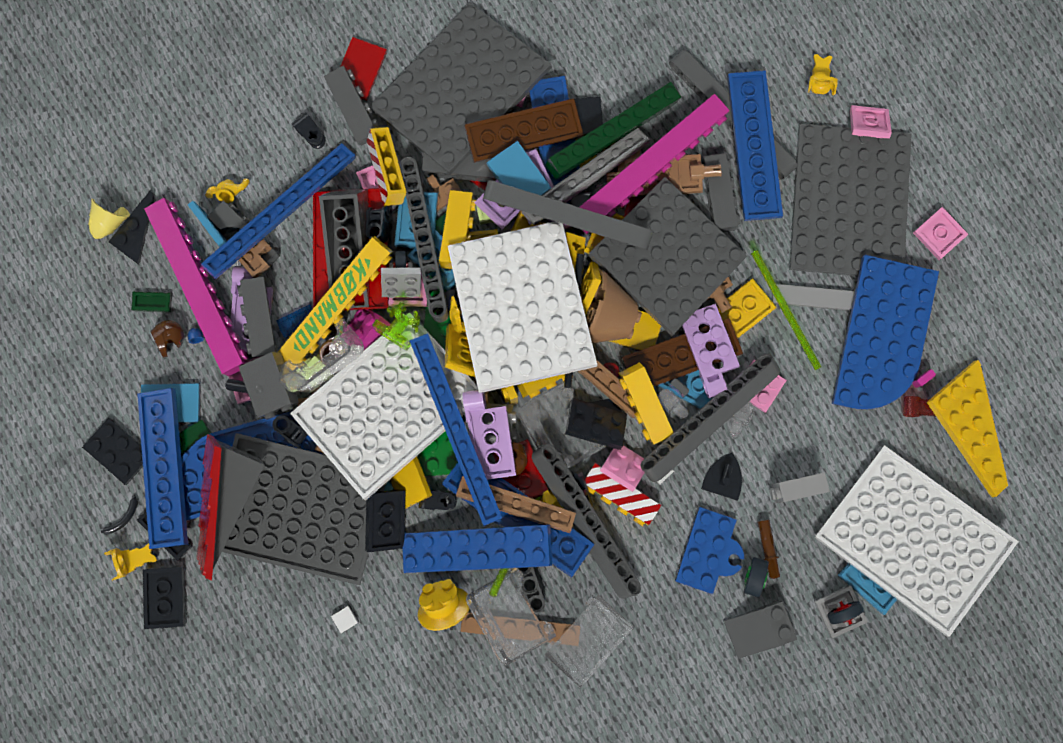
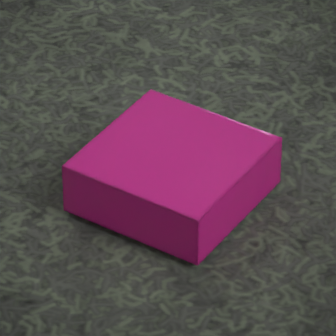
[912,369,936,388]

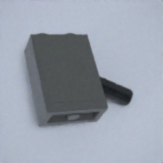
[225,352,299,420]

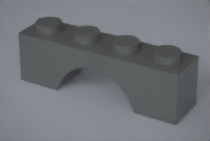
[207,201,280,272]

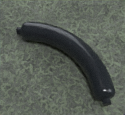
[101,497,138,535]

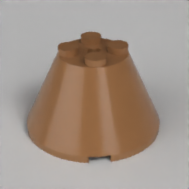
[585,269,641,343]

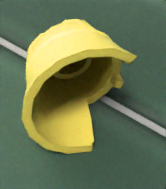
[88,198,130,239]

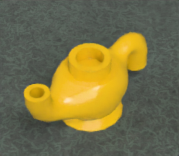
[205,178,250,203]

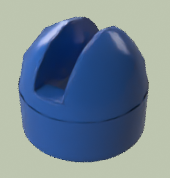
[188,328,204,344]

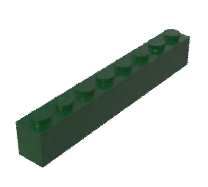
[545,82,681,180]

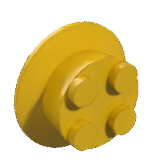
[418,579,471,631]

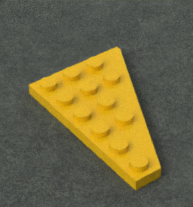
[927,360,1008,497]

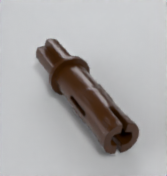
[757,520,780,579]

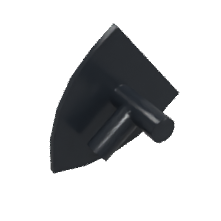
[701,453,742,501]

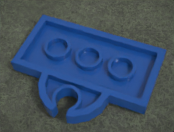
[675,507,744,594]

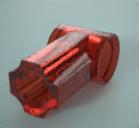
[903,396,936,417]

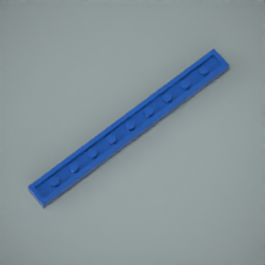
[201,143,355,279]
[409,333,502,526]

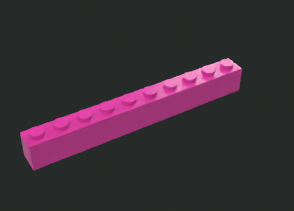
[579,94,730,234]
[144,198,249,376]

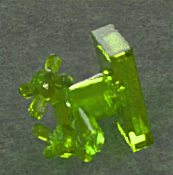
[372,302,420,352]

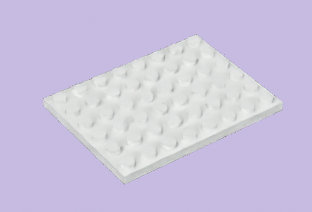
[448,221,597,393]
[290,312,486,501]
[815,445,1019,637]

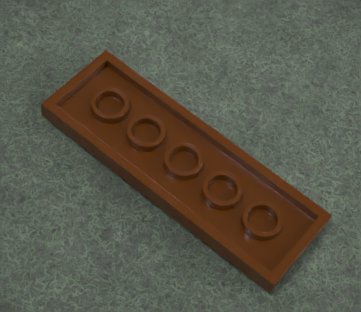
[464,98,583,163]
[622,318,743,387]

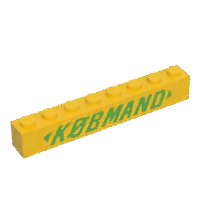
[278,236,393,370]

